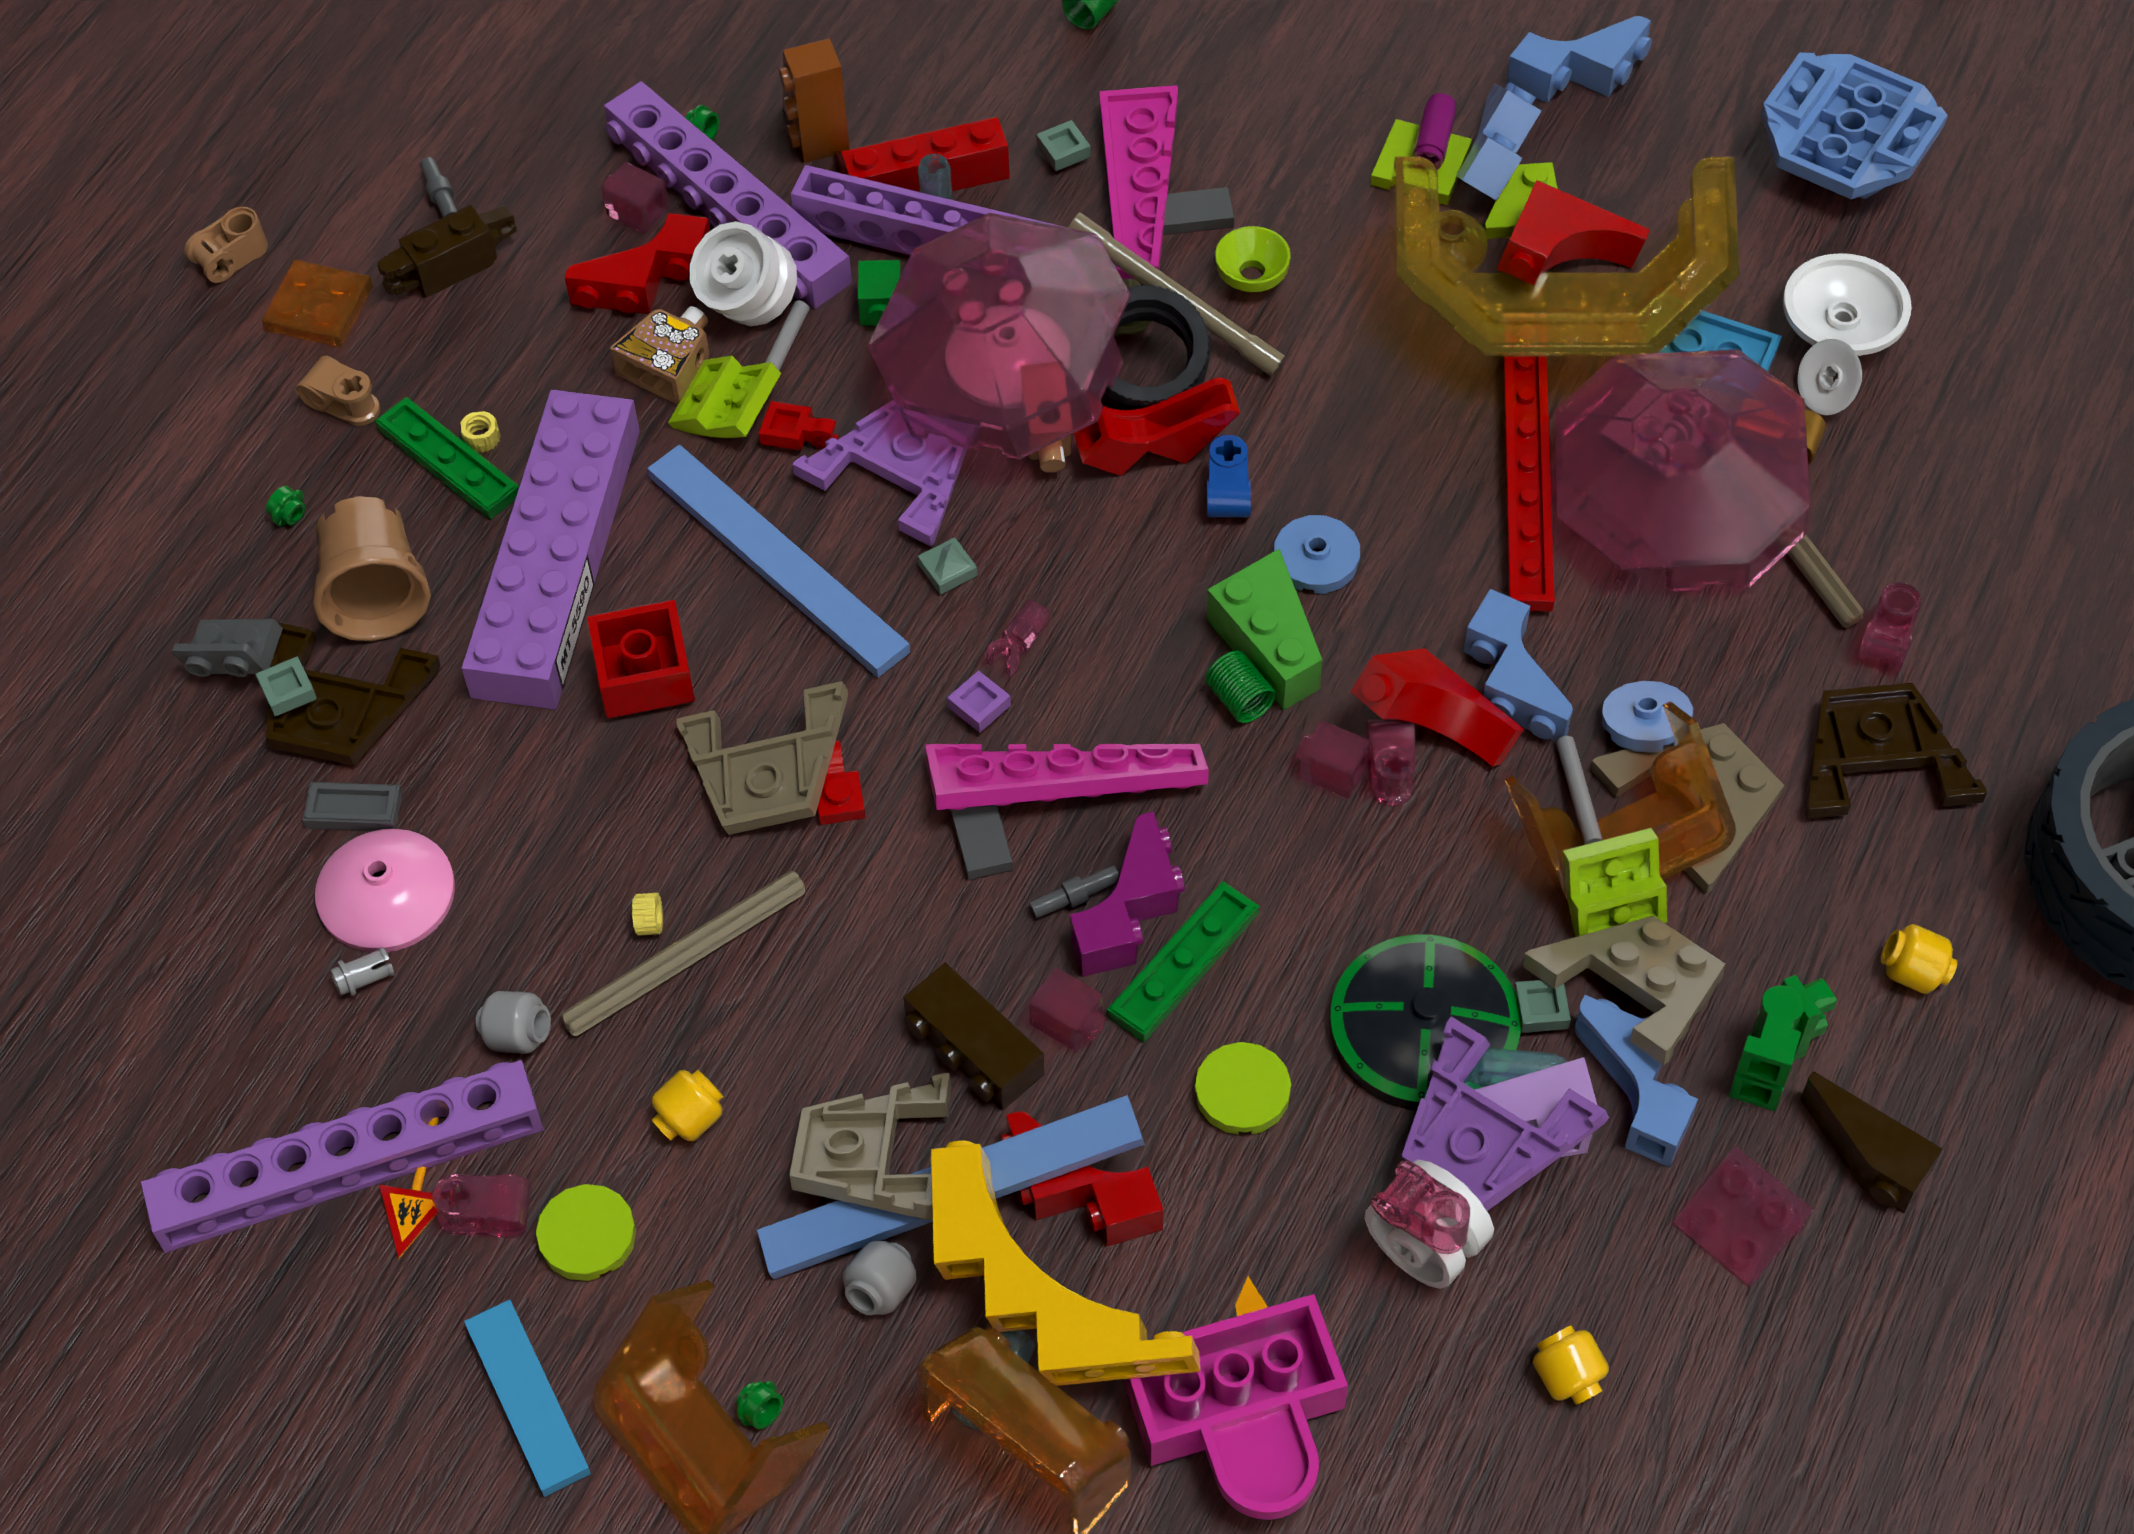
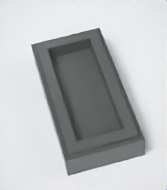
[1163,187,1234,235]
[302,782,403,831]
[950,805,1013,880]

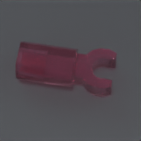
[986,600,1051,675]

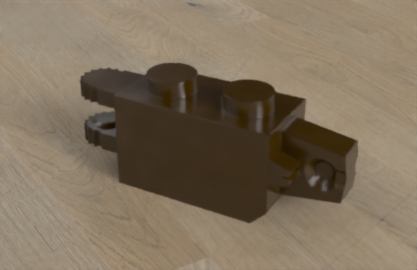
[377,205,517,298]

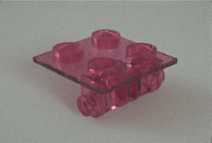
[1673,1146,1814,1286]

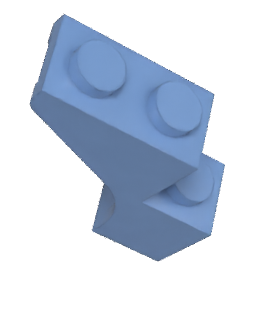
[1506,16,1652,103]
[1456,82,1542,201]
[1464,589,1573,742]
[1575,995,1698,1168]

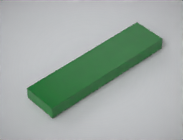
[375,396,520,520]
[1107,881,1260,1043]

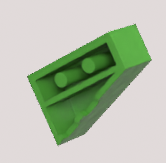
[1206,549,1322,710]

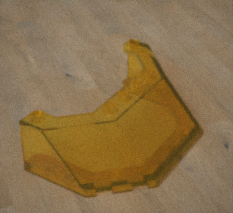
[1388,157,1740,357]

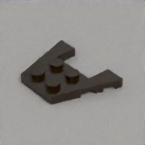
[266,622,441,766]
[1805,683,1987,818]

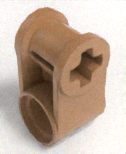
[184,207,268,283]
[295,356,381,426]

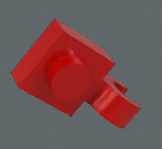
[758,401,839,450]
[818,740,866,825]

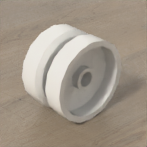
[689,221,797,327]
[1365,1160,1494,1289]

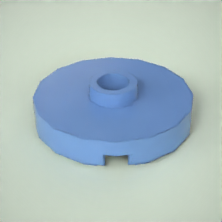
[1274,515,1360,594]
[1602,681,1693,753]

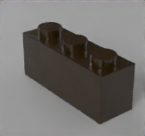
[903,962,1045,1110]

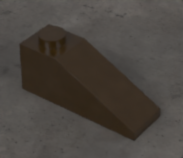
[1800,1071,1943,1213]

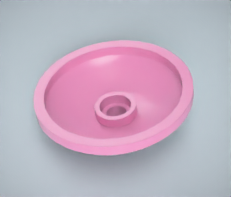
[315,829,455,952]

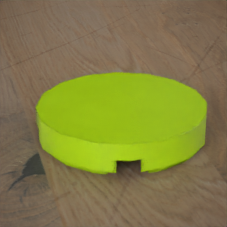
[1195,1042,1291,1135]
[536,1184,637,1281]

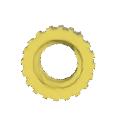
[460,411,501,453]
[632,893,663,936]

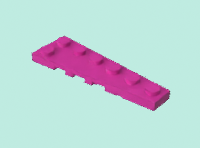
[1099,85,1178,280]
[925,744,1209,810]

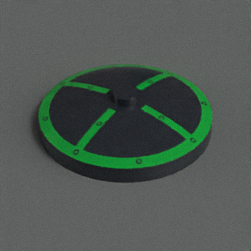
[1330,934,1521,1111]

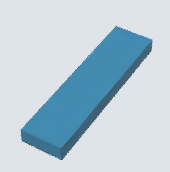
[464,1300,591,1497]

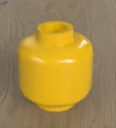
[1881,924,1957,994]
[651,1069,724,1142]
[1533,1325,1609,1405]

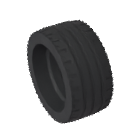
[1082,285,1210,410]

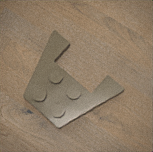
[676,681,848,835]
[1590,723,1785,894]
[1523,916,1725,1065]
[789,1073,952,1220]

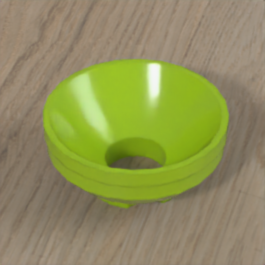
[1215,226,1291,292]

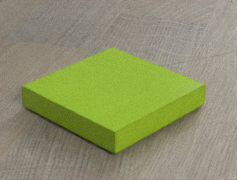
[1370,119,1472,205]

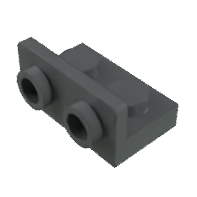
[171,619,283,677]

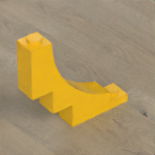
[931,1141,1200,1387]

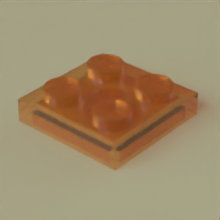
[262,259,373,348]

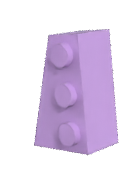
[1475,1057,1597,1157]

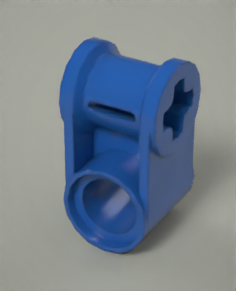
[1207,435,1251,518]

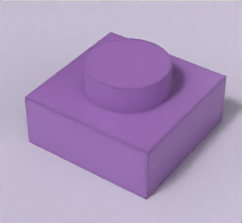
[947,670,1011,733]

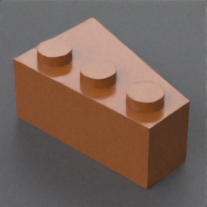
[779,38,850,163]

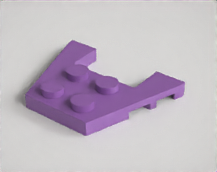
[793,396,970,547]
[1402,1017,1609,1211]

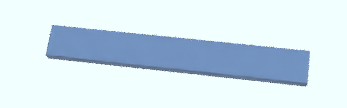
[647,444,910,678]
[757,1095,1145,1279]

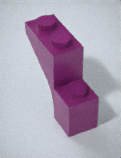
[1070,812,1185,977]

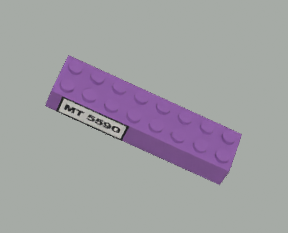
[462,390,640,710]

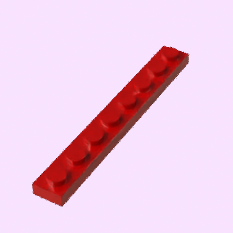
[1502,326,1555,612]

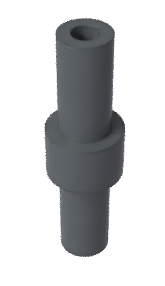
[420,157,458,218]
[1029,865,1120,919]

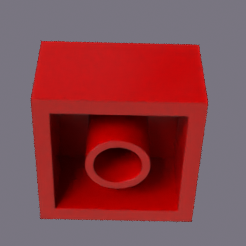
[587,600,695,719]

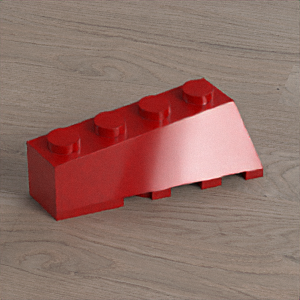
[835,116,1010,196]

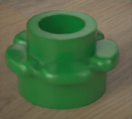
[685,105,719,140]
[265,486,306,527]
[736,1381,783,1429]

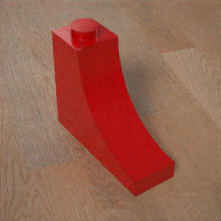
[1496,180,1650,286]
[1350,648,1524,766]

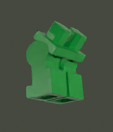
[1728,974,1837,1111]

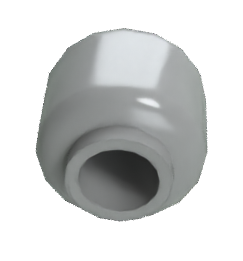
[476,991,551,1054]
[842,1241,917,1315]

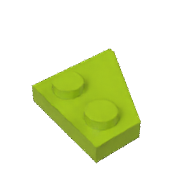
[1484,162,1558,239]

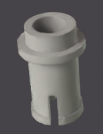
[330,947,394,996]

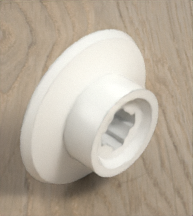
[1798,338,1862,415]

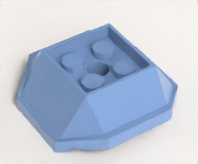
[1761,52,1948,199]

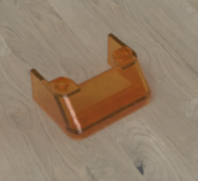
[1504,701,1736,905]
[594,1280,830,1534]
[916,1327,1131,1534]

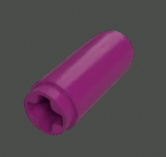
[1413,93,1456,172]

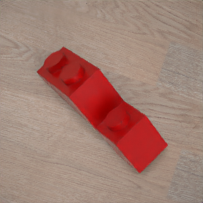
[564,213,710,314]
[1073,378,1240,476]
[1000,1111,1163,1247]

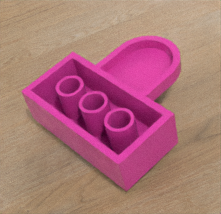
[1122,1294,1348,1520]

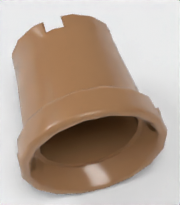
[313,496,431,641]

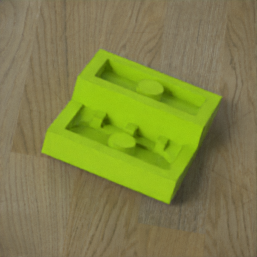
[668,355,781,438]
[1563,828,1667,937]

